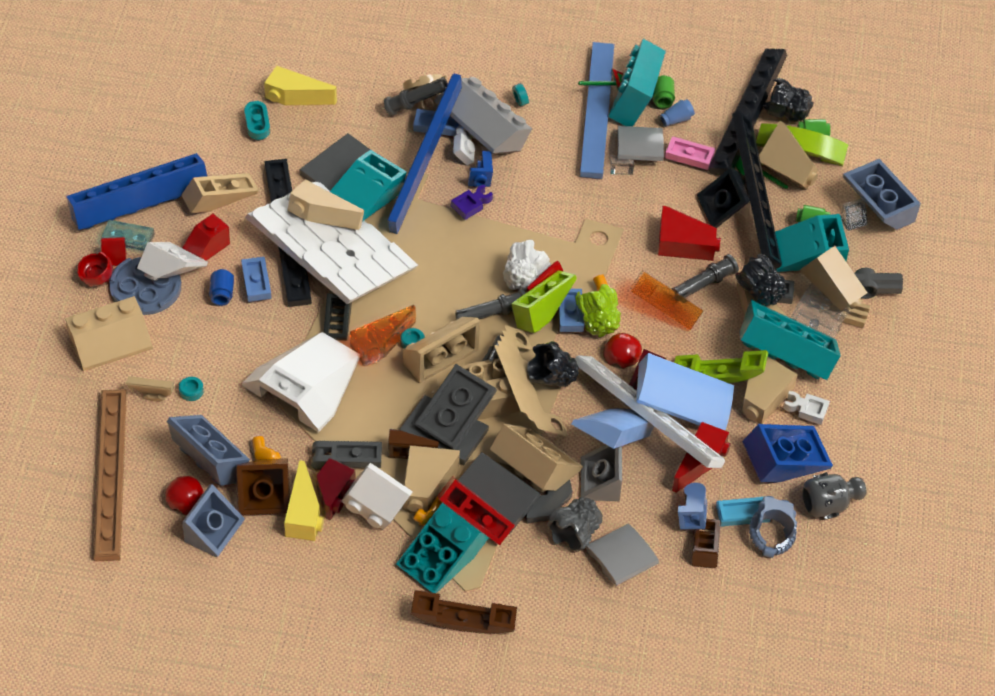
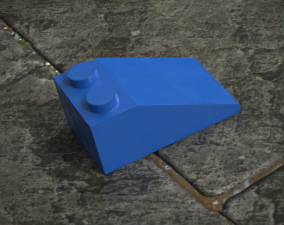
[742,424,833,482]

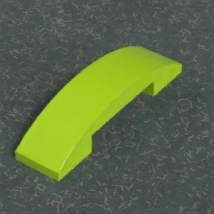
[756,123,849,166]
[674,350,768,383]

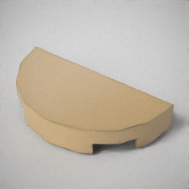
[126,376,174,401]

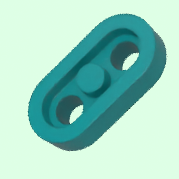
[244,101,270,140]

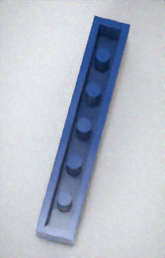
[66,153,207,230]

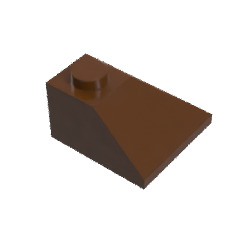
[237,458,289,515]

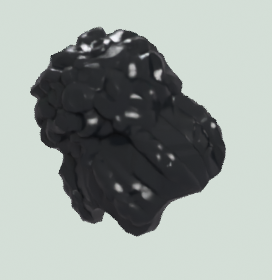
[764,78,814,121]
[735,254,788,307]
[527,341,579,387]

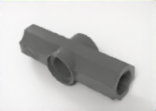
[854,267,903,299]

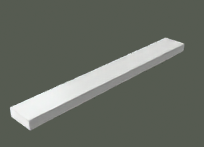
[575,355,725,468]

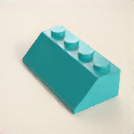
[739,300,841,380]

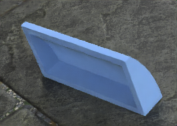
[636,353,734,430]
[572,408,654,449]

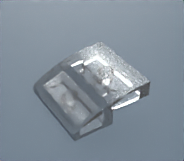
[790,283,851,338]

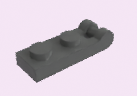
[311,441,382,470]

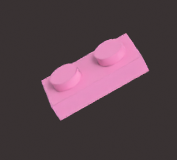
[665,136,715,170]

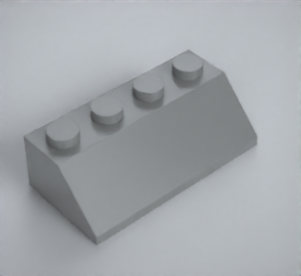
[434,77,532,153]

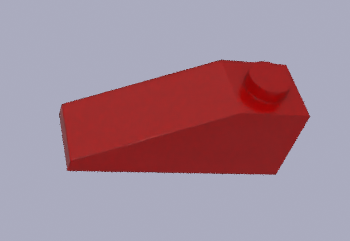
[672,422,731,493]
[437,476,515,545]

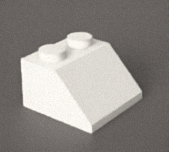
[341,463,413,530]

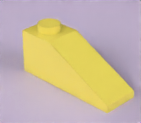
[264,65,337,105]
[284,460,324,541]

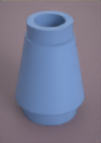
[660,99,695,127]

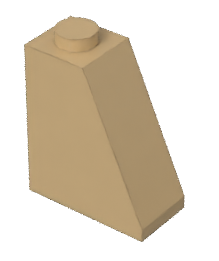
[759,121,818,190]
[801,246,867,310]
[742,350,797,424]
[403,446,460,512]

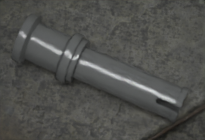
[384,77,448,116]
[671,254,739,301]
[455,289,525,319]

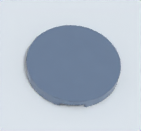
[110,257,182,315]

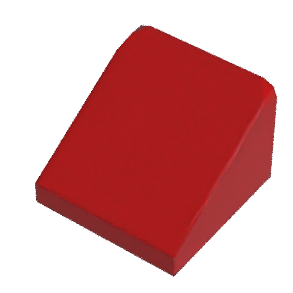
[101,237,127,266]

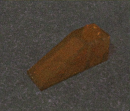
[630,269,703,330]
[350,305,416,366]

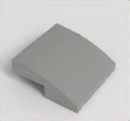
[617,126,664,161]
[586,524,659,586]

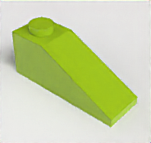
[512,270,577,333]

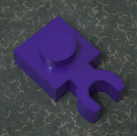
[451,185,493,220]

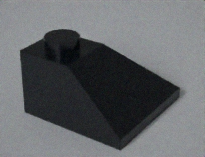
[697,167,750,228]

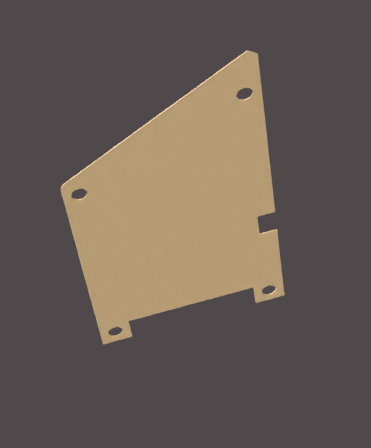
[277,166,624,592]

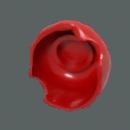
[77,252,113,286]
[603,333,642,369]
[164,476,204,515]

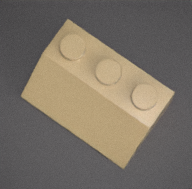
[65,296,153,371]
[403,317,480,383]
[490,424,583,492]

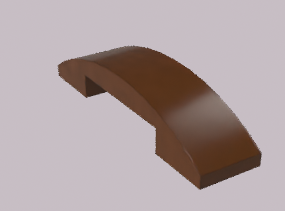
[410,590,517,634]

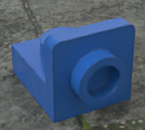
[468,151,493,187]

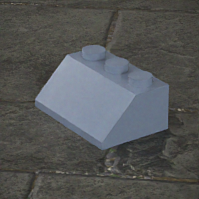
[843,158,921,230]
[167,415,250,485]

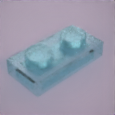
[102,220,154,251]

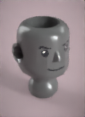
[802,472,867,520]

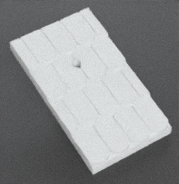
[245,182,418,304]

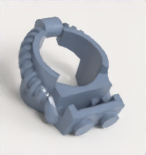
[749,496,797,558]

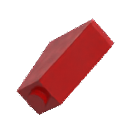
[658,206,721,261]

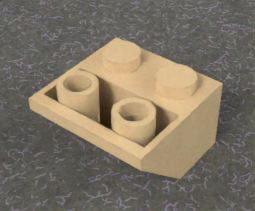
[461,358,520,420]

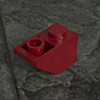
[316,458,356,520]

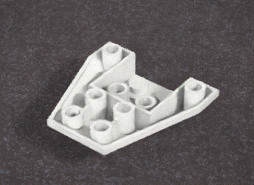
[242,332,360,432]

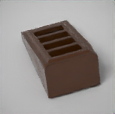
[388,429,439,459]
[692,519,720,568]

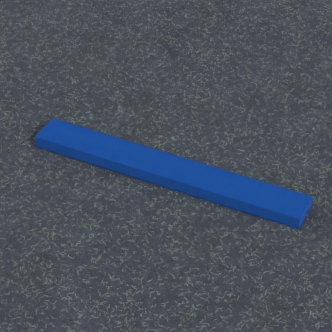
[388,73,462,234]

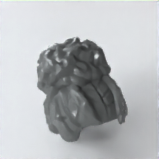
[547,497,603,551]

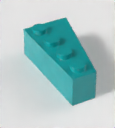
[608,39,666,127]

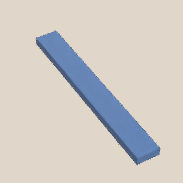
[580,42,614,179]

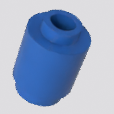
[209,269,234,306]

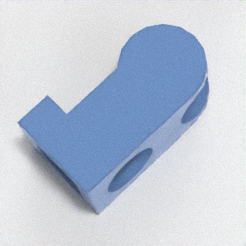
[678,482,708,529]

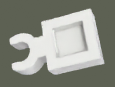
[453,125,475,165]
[783,391,830,425]

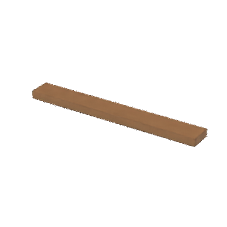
[94,389,127,561]

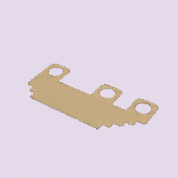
[495,325,567,436]

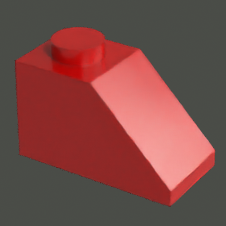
[182,213,230,261]

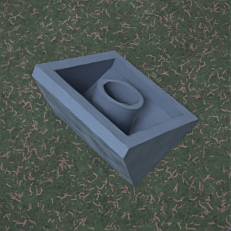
[182,484,245,557]

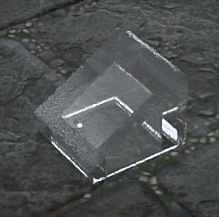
[609,155,634,175]
[841,199,867,231]

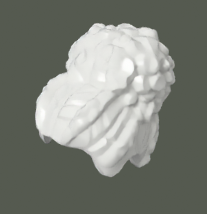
[503,240,551,291]

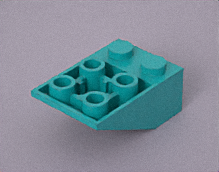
[330,150,407,222]
[775,214,849,272]
[396,503,489,593]

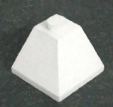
[137,242,208,280]

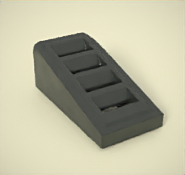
[324,293,352,340]

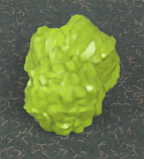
[575,284,621,337]

